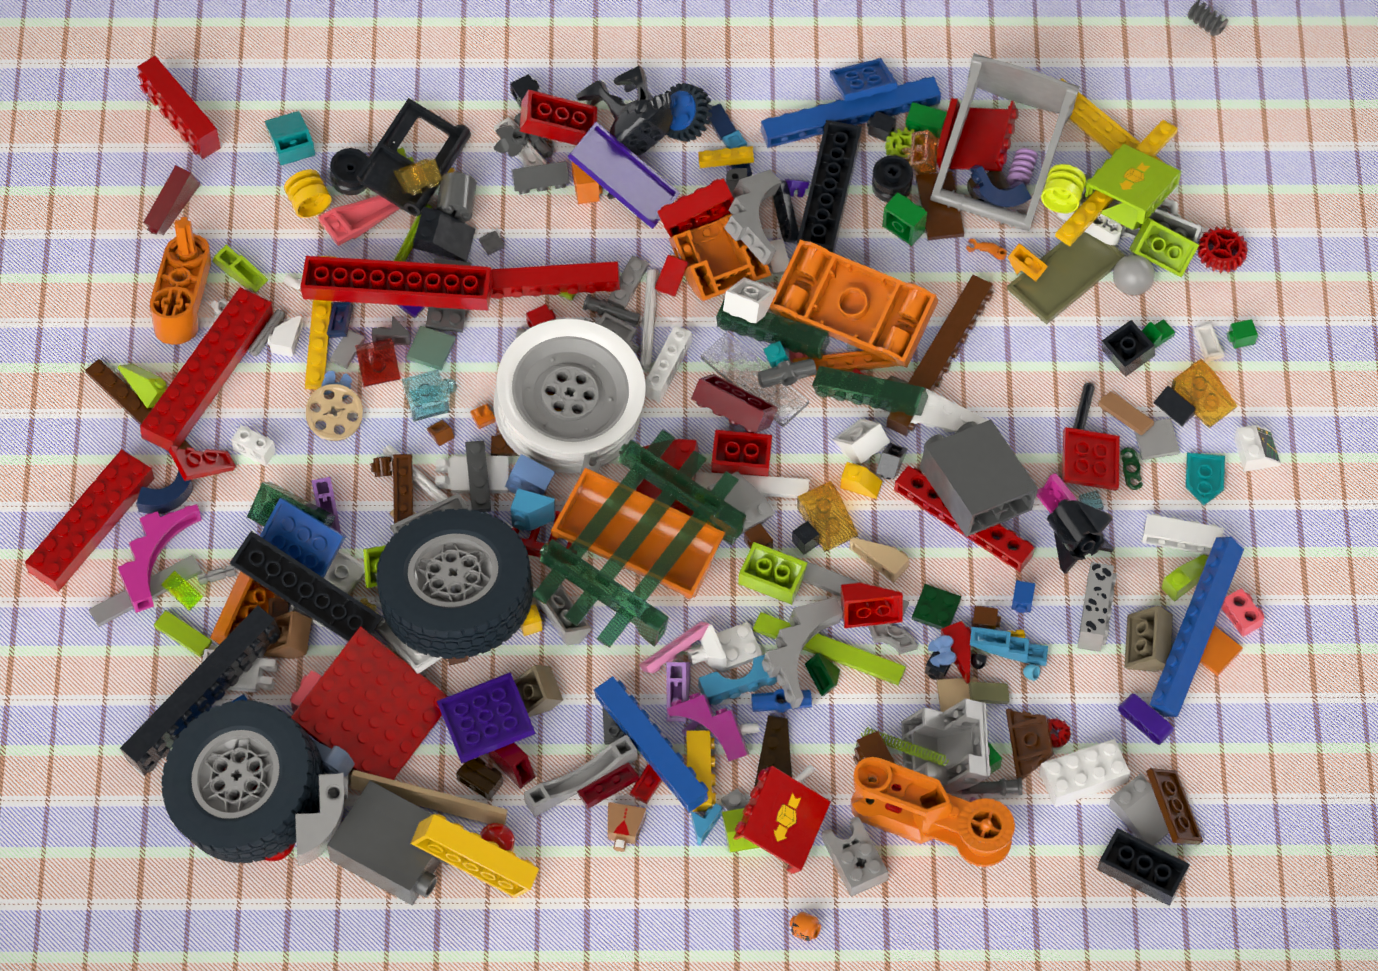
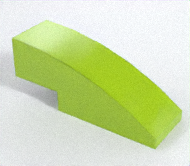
[212,244,269,293]

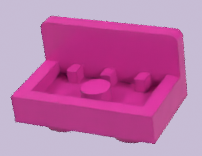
[1036,473,1078,514]

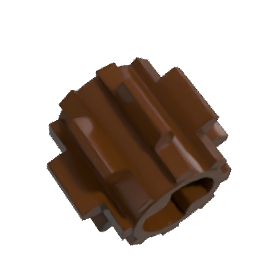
[370,456,393,477]

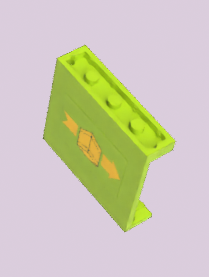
[1085,144,1181,224]

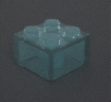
[402,370,450,422]

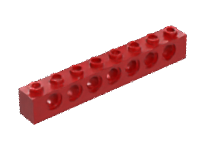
[894,465,1035,572]

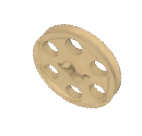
[305,384,363,441]

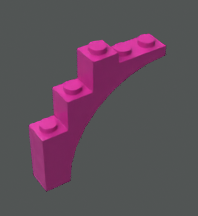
[118,504,201,613]

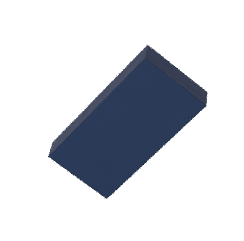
[707,103,737,141]

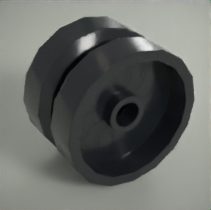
[330,148,368,196]
[872,155,913,203]

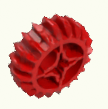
[1197,225,1248,274]

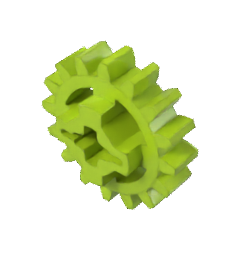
[885,128,925,165]

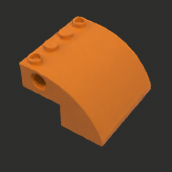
[669,214,771,302]

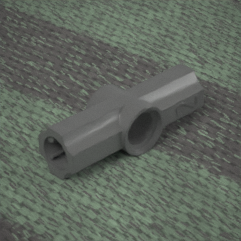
[757,358,817,388]

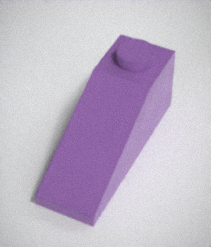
[311,477,341,533]
[667,662,690,722]

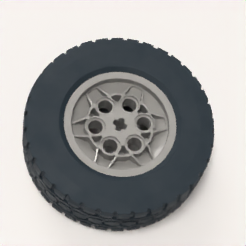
[377,508,533,659]
[161,700,325,863]

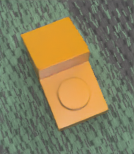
[1008,243,1048,282]

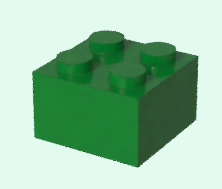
[882,192,927,246]

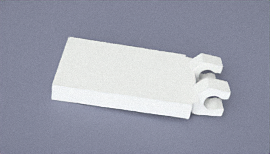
[435,456,508,494]
[202,649,279,692]

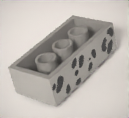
[1077,562,1117,652]

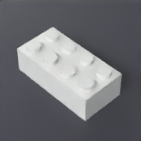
[1039,739,1130,807]

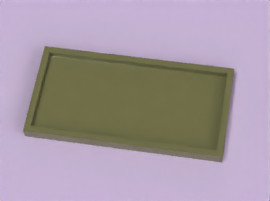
[1007,232,1125,325]

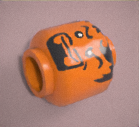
[789,912,821,942]

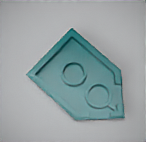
[1185,453,1225,506]

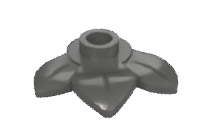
[494,126,528,157]

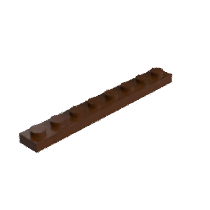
[85,359,196,453]

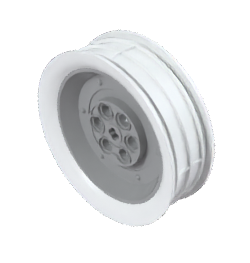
[494,319,646,474]

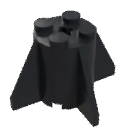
[1047,499,1114,574]

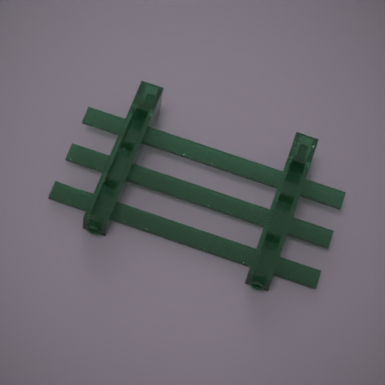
[532,429,747,648]

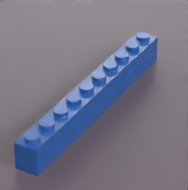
[761,76,941,148]
[1149,537,1244,717]

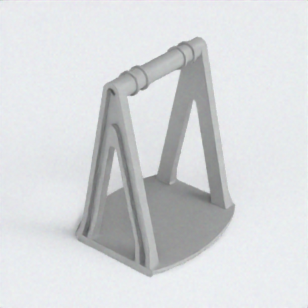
[930,53,1080,231]

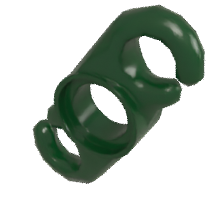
[1120,447,1143,490]

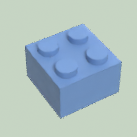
[505,454,555,495]

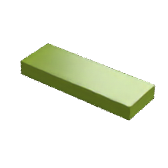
[153,610,212,658]

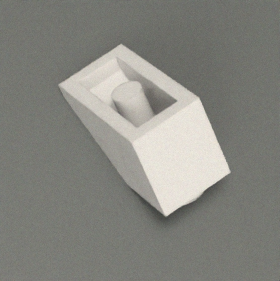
[268,315,303,357]

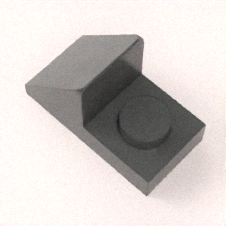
[372,316,411,346]

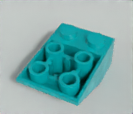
[264,111,315,166]

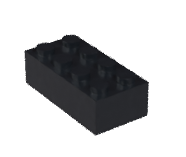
[1097,828,1190,906]

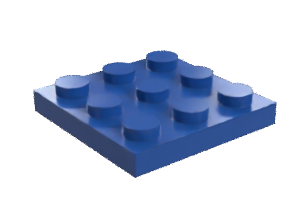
[830,58,898,101]

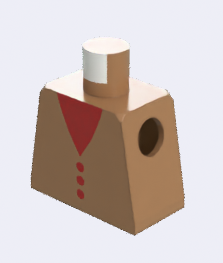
[607,802,646,852]

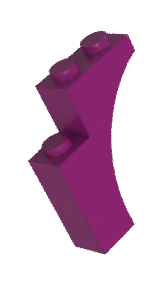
[667,692,749,762]

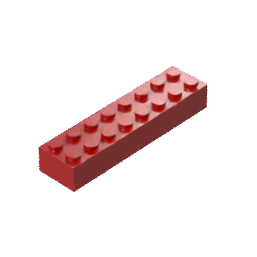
[25,449,154,592]

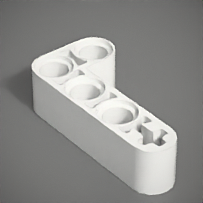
[1056,188,1122,245]

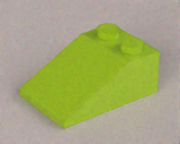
[1129,218,1199,278]

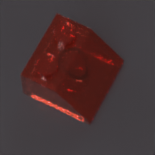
[355,338,400,387]

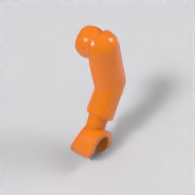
[966,238,1007,260]

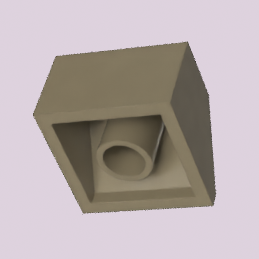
[514,665,563,717]

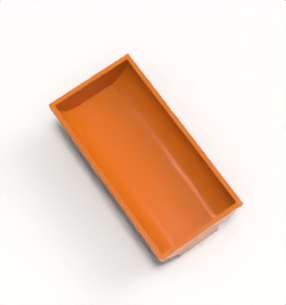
[551,468,725,600]

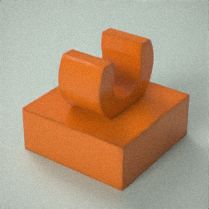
[470,403,496,429]

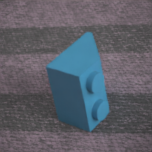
[511,488,556,531]

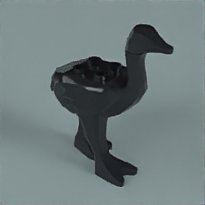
[576,66,673,199]

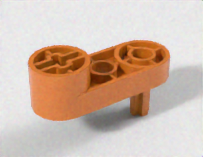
[150,217,211,345]

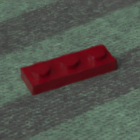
[577,762,639,809]

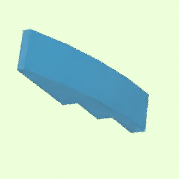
[970,627,1048,666]

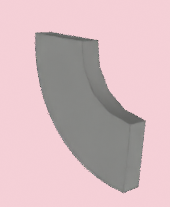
[868,623,918,655]

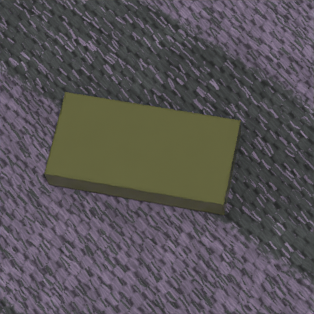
[968,682,1010,704]

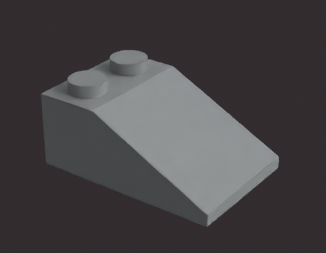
[707,472,775,537]
[1108,774,1169,846]

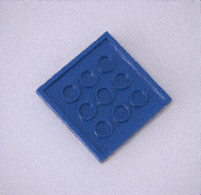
[260,498,346,578]

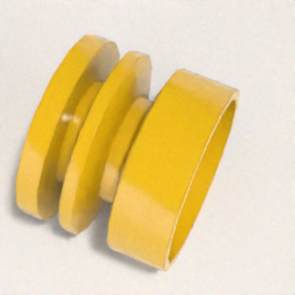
[284,169,332,218]

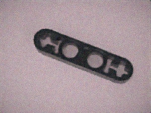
[772,180,799,243]

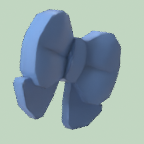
[321,371,352,399]
[928,636,957,667]

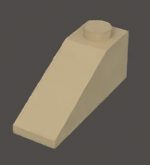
[849,537,909,583]

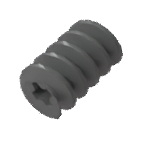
[1188,0,1229,36]

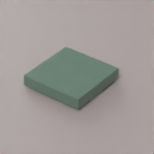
[406,326,455,371]

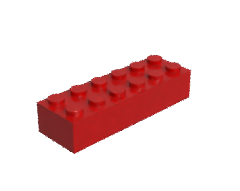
[137,56,221,160]

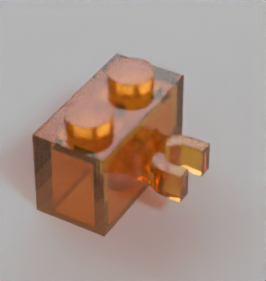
[902,130,938,175]

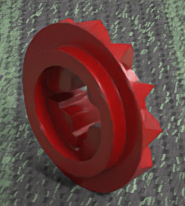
[1048,718,1071,748]

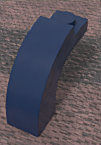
[970,165,1032,207]
[136,470,194,514]

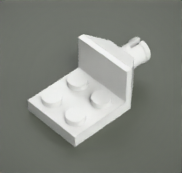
[687,622,763,672]

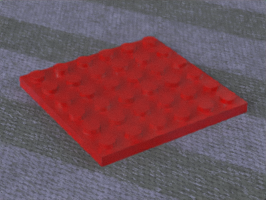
[291,626,449,780]

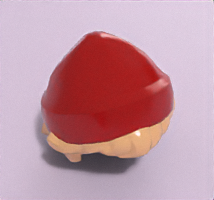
[480,823,515,852]

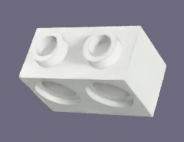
[231,425,276,466]

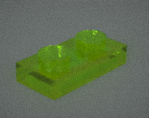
[161,570,203,612]

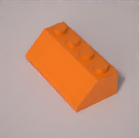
[210,572,274,645]

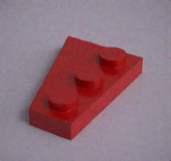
[168,446,236,481]

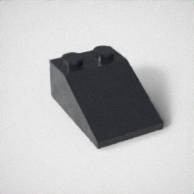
[413,206,476,262]

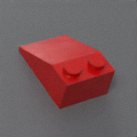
[841,583,903,628]

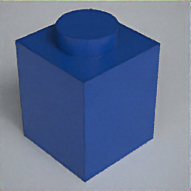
[1011,580,1035,613]

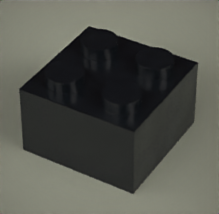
[1101,320,1155,377]

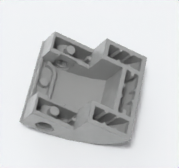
[901,699,991,793]
[295,773,348,866]

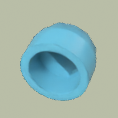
[1023,664,1040,681]

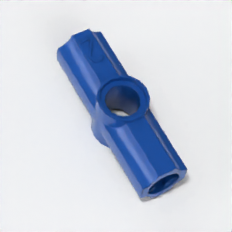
[751,689,812,713]

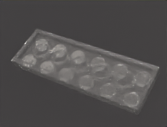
[701,332,809,427]

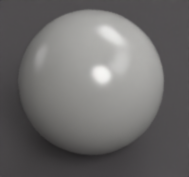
[1113,254,1155,295]

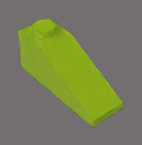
[118,364,168,408]
[1161,554,1208,602]

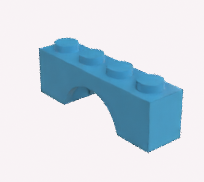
[698,654,777,705]

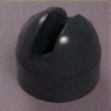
[971,654,987,669]

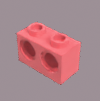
[1221,588,1264,637]

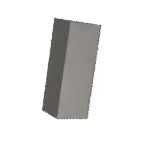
[1121,209,1202,244]

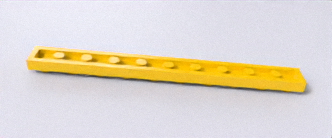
[1055,119,1178,246]

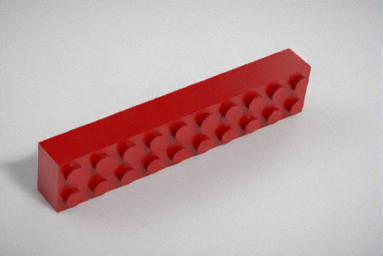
[300,256,493,311]
[140,287,273,451]

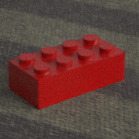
[520,90,598,145]
[657,178,735,237]

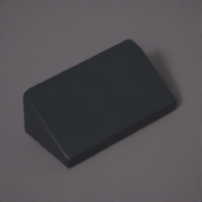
[1154,386,1196,427]

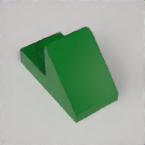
[1142,319,1175,348]

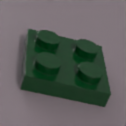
[911,584,962,630]

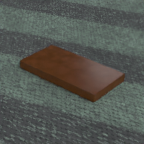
[916,171,964,241]
[1146,768,1203,845]

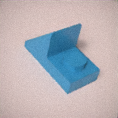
[691,803,722,846]

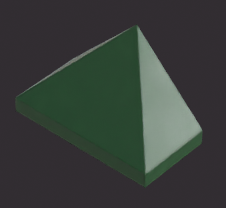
[805,653,840,697]

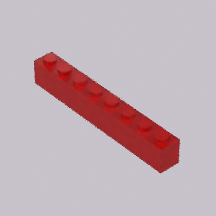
[490,261,620,299]

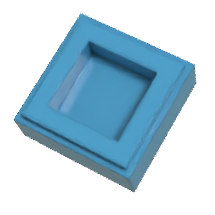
[722,130,747,149]

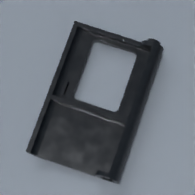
[357,98,471,216]

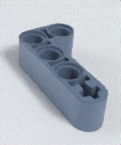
[313,740,355,777]

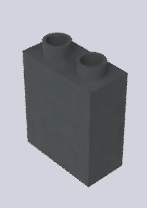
[920,419,1038,537]
[327,781,449,906]

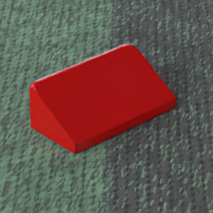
[655,255,689,297]

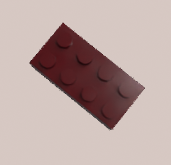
[691,374,778,433]

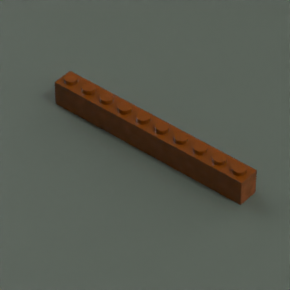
[886,275,994,437]

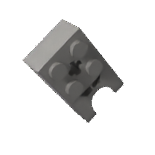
[822,817,888,897]

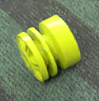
[1041,164,1086,214]

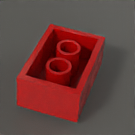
[711,430,772,476]

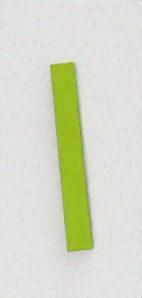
[753,612,906,686]

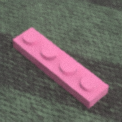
[639,621,709,673]

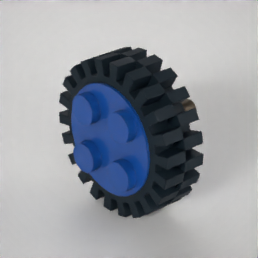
[665,83,712,142]

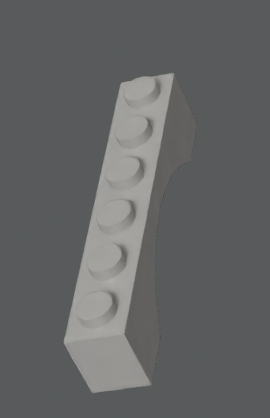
[524,735,637,817]

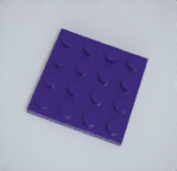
[437,672,536,763]

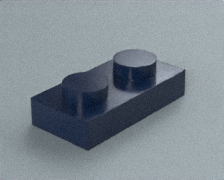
[327,302,353,338]

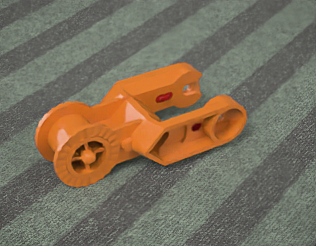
[850,757,1015,867]

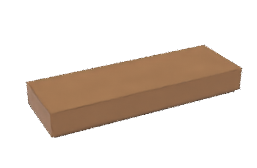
[1098,391,1154,436]

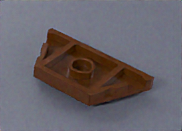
[1006,708,1054,780]

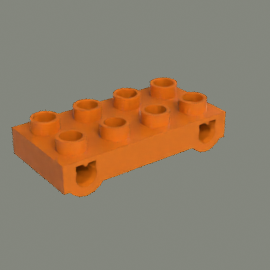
[769,240,938,368]

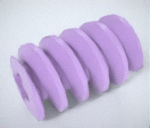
[1006,148,1038,187]

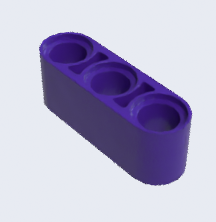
[1118,693,1174,745]

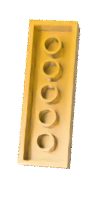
[410,814,539,898]

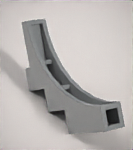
[724,170,781,265]
[762,597,843,709]

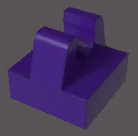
[785,179,809,197]

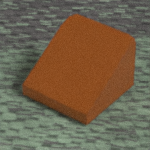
[427,419,454,446]

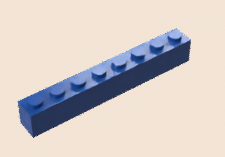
[594,676,708,813]

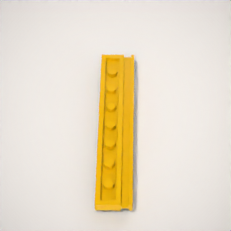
[1061,78,1163,162]

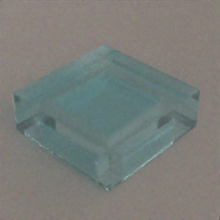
[1079,490,1104,510]

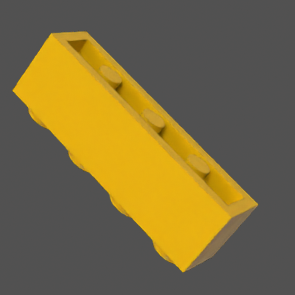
[686,730,716,812]

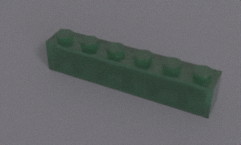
[716,299,830,359]
[812,366,929,416]

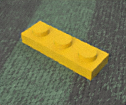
[698,146,754,168]

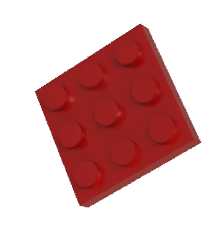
[1062,427,1120,491]

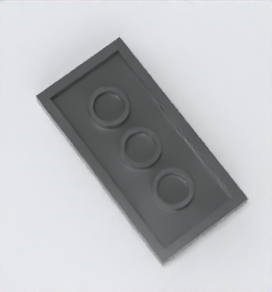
[426,258,471,333]

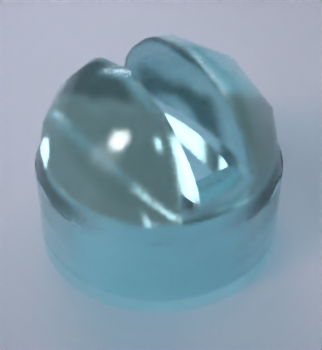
[441,379,457,394]

